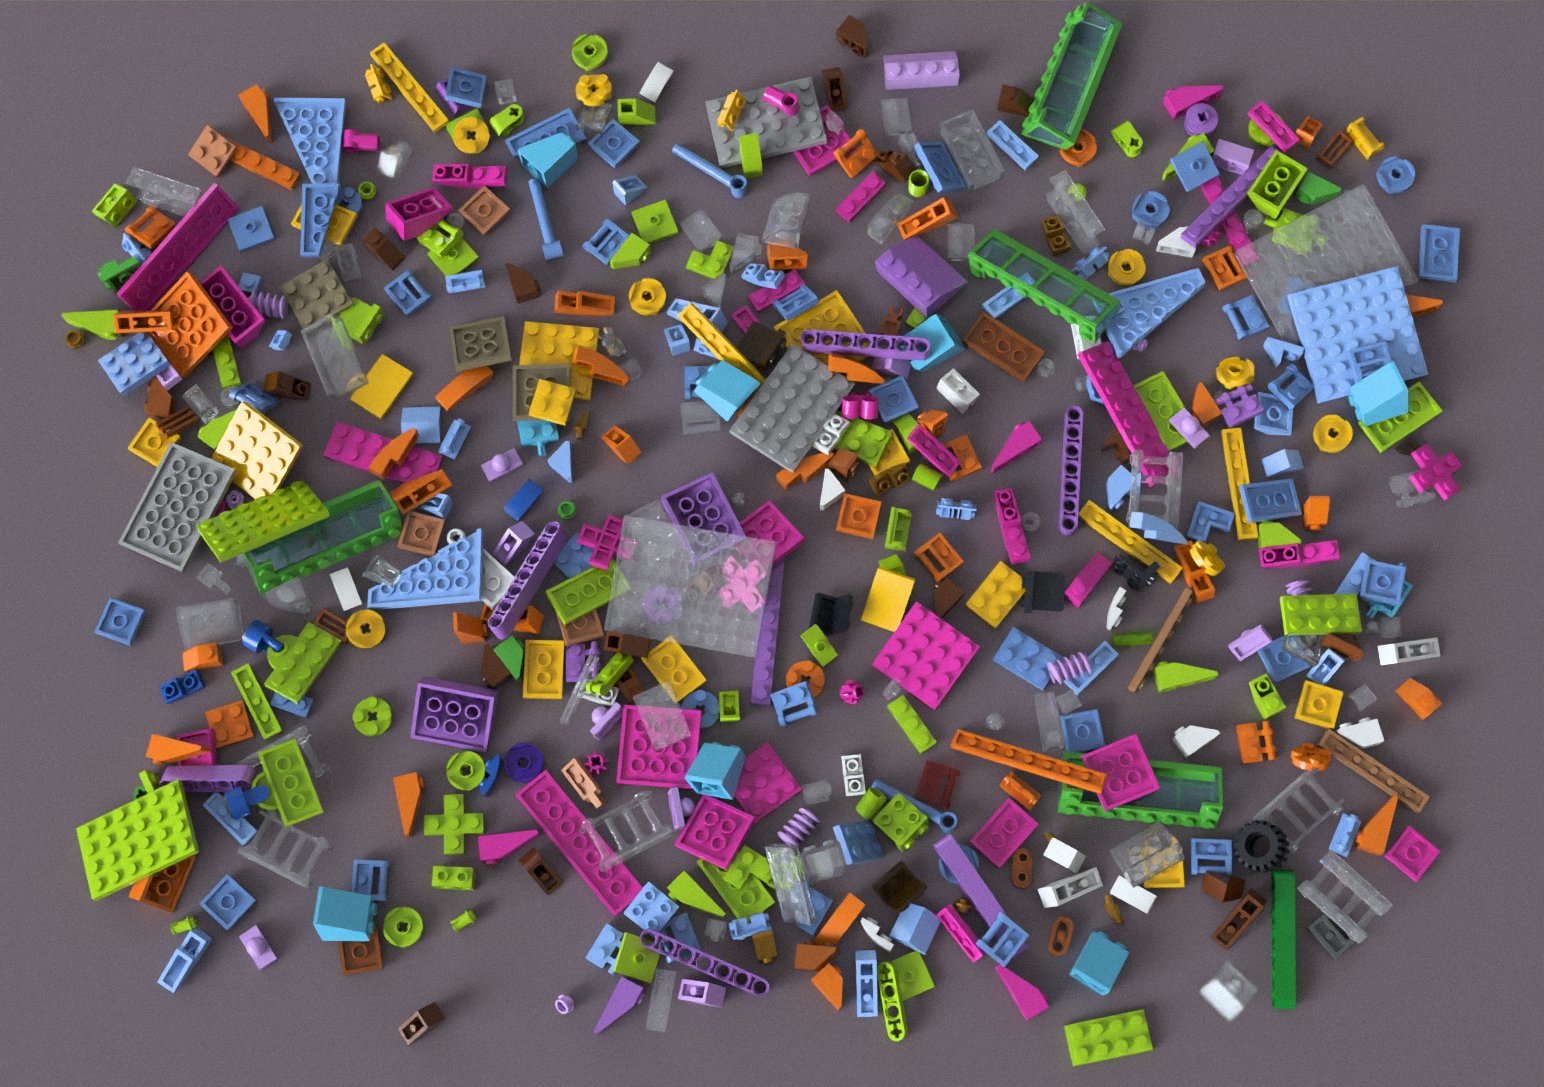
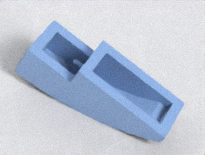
[1130,512,1187,544]
[158,928,213,993]

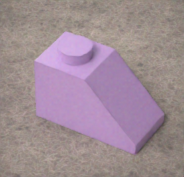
[492,521,535,566]
[678,979,726,1008]

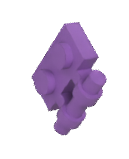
[1215,383,1264,428]
[565,641,601,682]

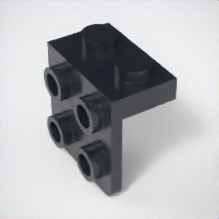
[1112,553,1161,591]
[1021,571,1066,613]
[809,593,854,637]

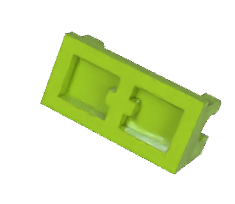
[885,507,912,551]

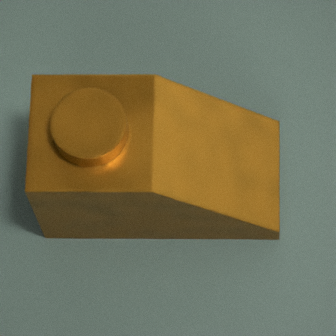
[752,930,778,964]

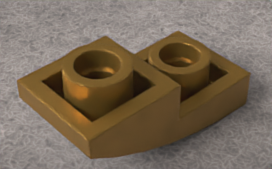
[1041,215,1071,256]
[869,463,912,497]

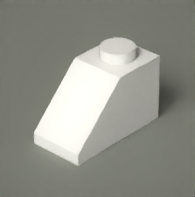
[1156,226,1196,258]
[1172,725,1220,759]

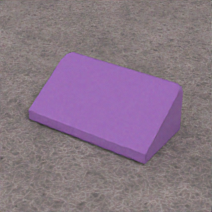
[435,79,471,117]

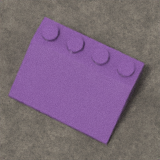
[875,235,968,318]
[661,472,747,568]
[410,676,499,752]

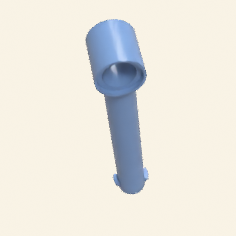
[672,143,747,198]
[529,178,564,261]
[872,779,957,833]

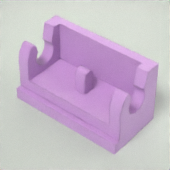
[1212,139,1254,175]

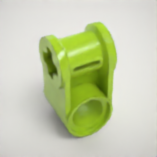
[489,104,525,138]
[1111,121,1143,158]

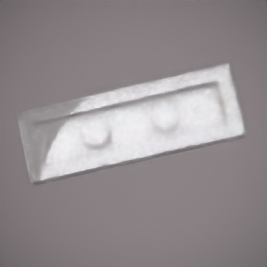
[646,968,676,1033]

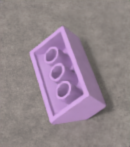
[883,51,959,90]

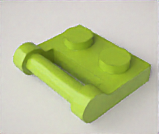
[416,218,463,258]

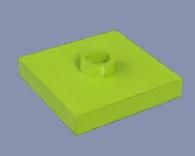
[631,199,679,244]
[427,235,479,276]
[613,932,663,983]
[883,951,935,1001]

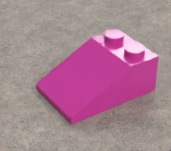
[386,187,453,241]

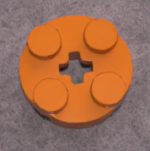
[1060,129,1097,167]
[786,660,825,698]
[1290,742,1332,771]

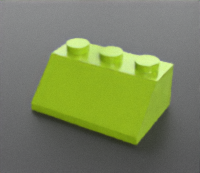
[1247,150,1308,220]

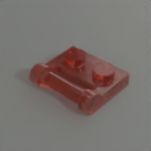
[915,760,960,809]

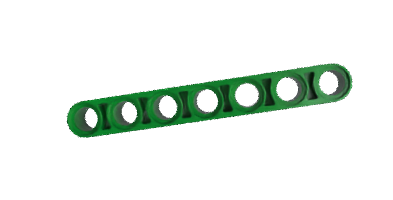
[1271,869,1296,1010]

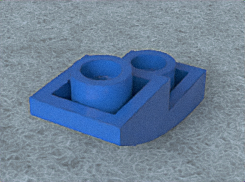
[503,478,544,521]
[159,669,206,704]
[479,754,502,798]

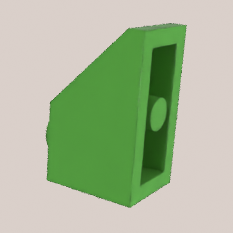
[1295,172,1342,205]
[493,636,525,683]

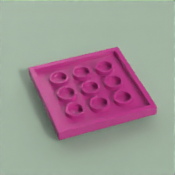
[871,601,980,710]
[616,705,702,790]

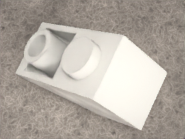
[1335,717,1384,749]

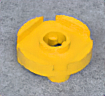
[576,74,612,106]
[453,117,490,154]
[1108,249,1146,287]
[629,278,666,316]
[1216,357,1255,389]
[1313,415,1353,453]
[1190,540,1226,576]
[346,610,385,648]

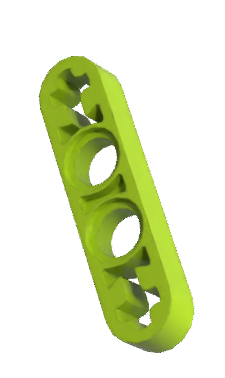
[877,961,908,1041]

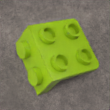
[334,297,384,345]
[873,794,929,852]

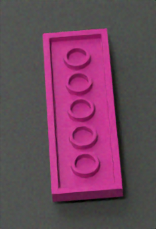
[323,421,444,484]

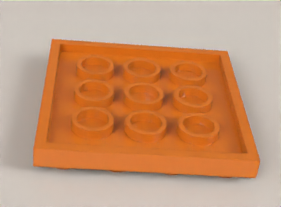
[148,271,233,378]

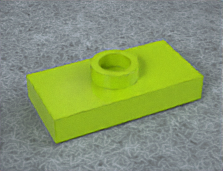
[800,624,838,667]

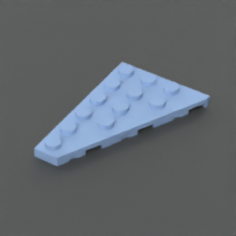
[274,98,346,184]
[1093,268,1205,358]
[367,529,484,610]

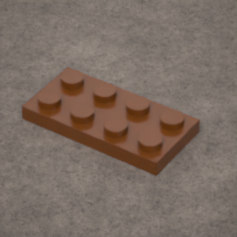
[962,311,1045,383]

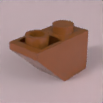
[145,376,176,419]
[828,449,859,481]
[795,941,841,972]

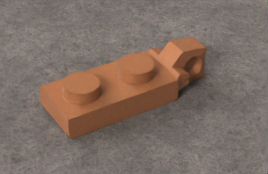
[561,757,607,809]

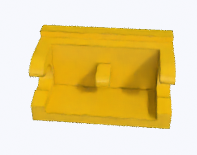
[1345,117,1385,160]

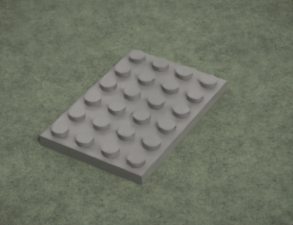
[705,77,827,169]
[729,343,855,473]
[118,442,237,573]

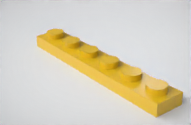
[370,42,449,133]
[677,302,766,394]
[1221,428,1258,541]
[1078,500,1183,584]

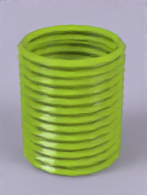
[908,169,929,197]
[912,463,943,491]
[856,787,886,820]

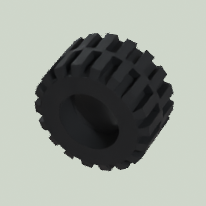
[1234,820,1290,873]

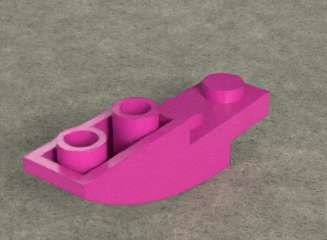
[432,164,508,189]
[993,488,1031,564]
[1259,540,1340,568]

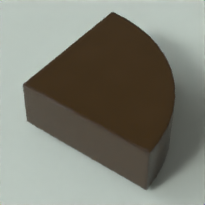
[1395,436,1421,456]

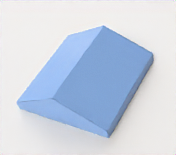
[1254,392,1293,436]
[401,406,441,444]
[889,903,941,955]

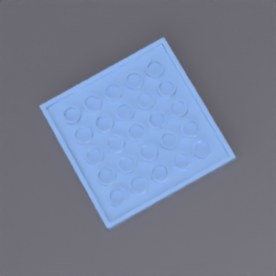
[1288,266,1428,404]

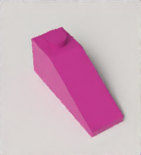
[1162,85,1224,120]
[991,421,1042,474]
[1064,552,1112,608]
[478,830,540,865]
[995,964,1049,1021]

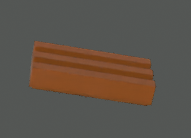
[1316,130,1353,169]
[156,406,199,439]
[313,608,348,644]
[1321,633,1364,661]

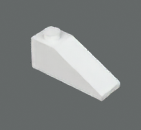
[1378,637,1441,665]
[1038,867,1103,908]

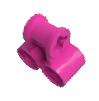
[842,392,879,420]

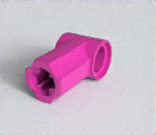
[763,85,800,116]
[342,129,380,153]

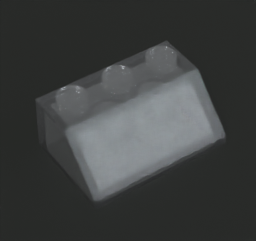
[762,191,810,249]
[176,598,243,650]
[1109,821,1185,888]

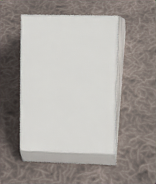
[820,469,845,510]
[1043,837,1086,873]

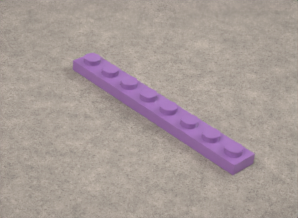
[1180,145,1286,248]
[751,557,785,706]

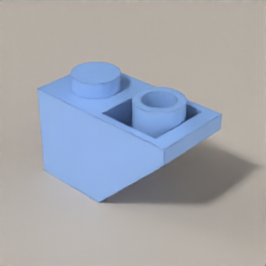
[1106,465,1138,512]

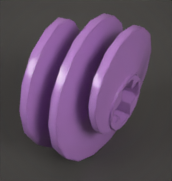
[1184,103,1218,137]

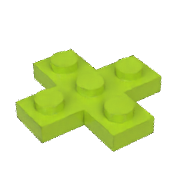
[424,794,484,855]

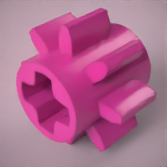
[1201,226,1222,247]
[840,680,864,705]
[584,750,609,776]

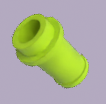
[450,909,477,932]
[170,915,198,935]

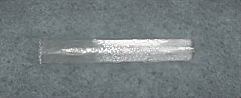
[559,654,599,726]

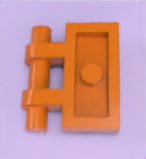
[1236,721,1277,765]

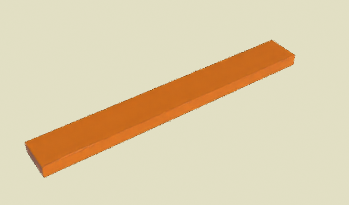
[951,729,1108,794]

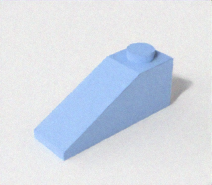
[667,298,728,333]
[855,950,878,1017]

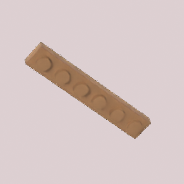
[1127,588,1193,693]
[1317,729,1430,814]

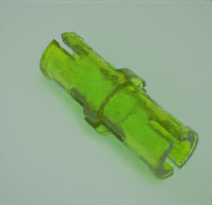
[1112,631,1152,647]

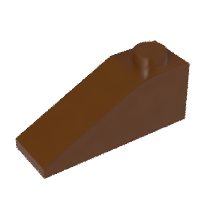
[1211,888,1267,951]

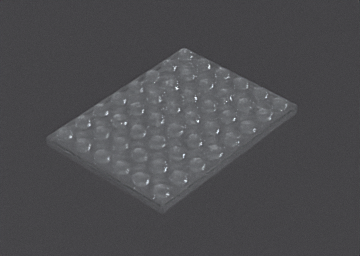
[1234,184,1419,345]
[604,515,777,658]

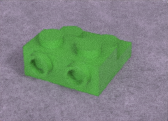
[97,256,141,295]

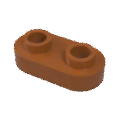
[1011,848,1033,889]
[1047,916,1074,957]

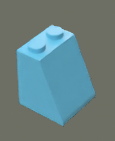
[518,132,578,189]
[901,314,966,372]
[694,360,761,421]
[1348,361,1409,427]
[685,742,746,800]
[313,887,377,941]
[1068,931,1129,996]

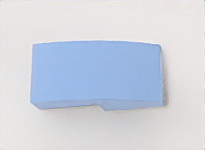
[741,263,785,289]

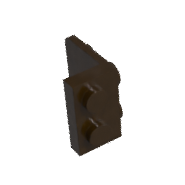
[736,322,787,370]
[871,861,927,913]

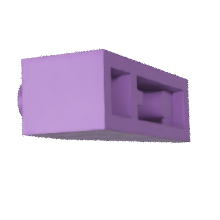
[594,977,645,1035]

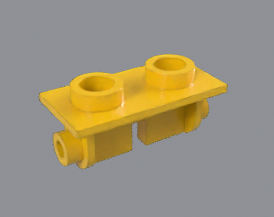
[365,64,393,104]
[717,90,746,131]

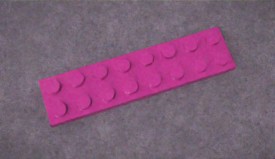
[117,183,239,310]
[1078,341,1181,487]
[515,770,643,917]

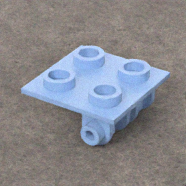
[936,498,976,520]
[624,881,679,938]

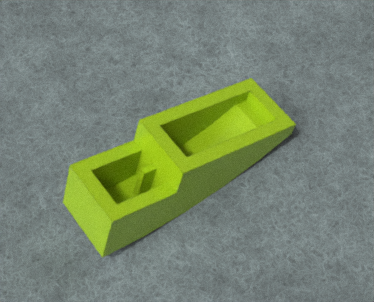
[739,133,763,179]

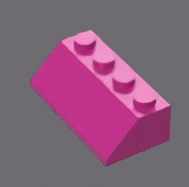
[199,265,265,349]

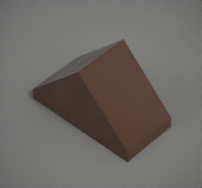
[1201,871,1246,903]

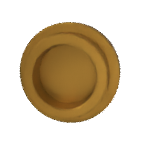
[65,330,85,349]
[953,898,973,913]

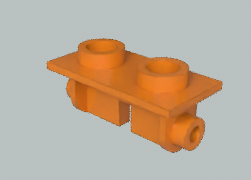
[999,771,1042,811]

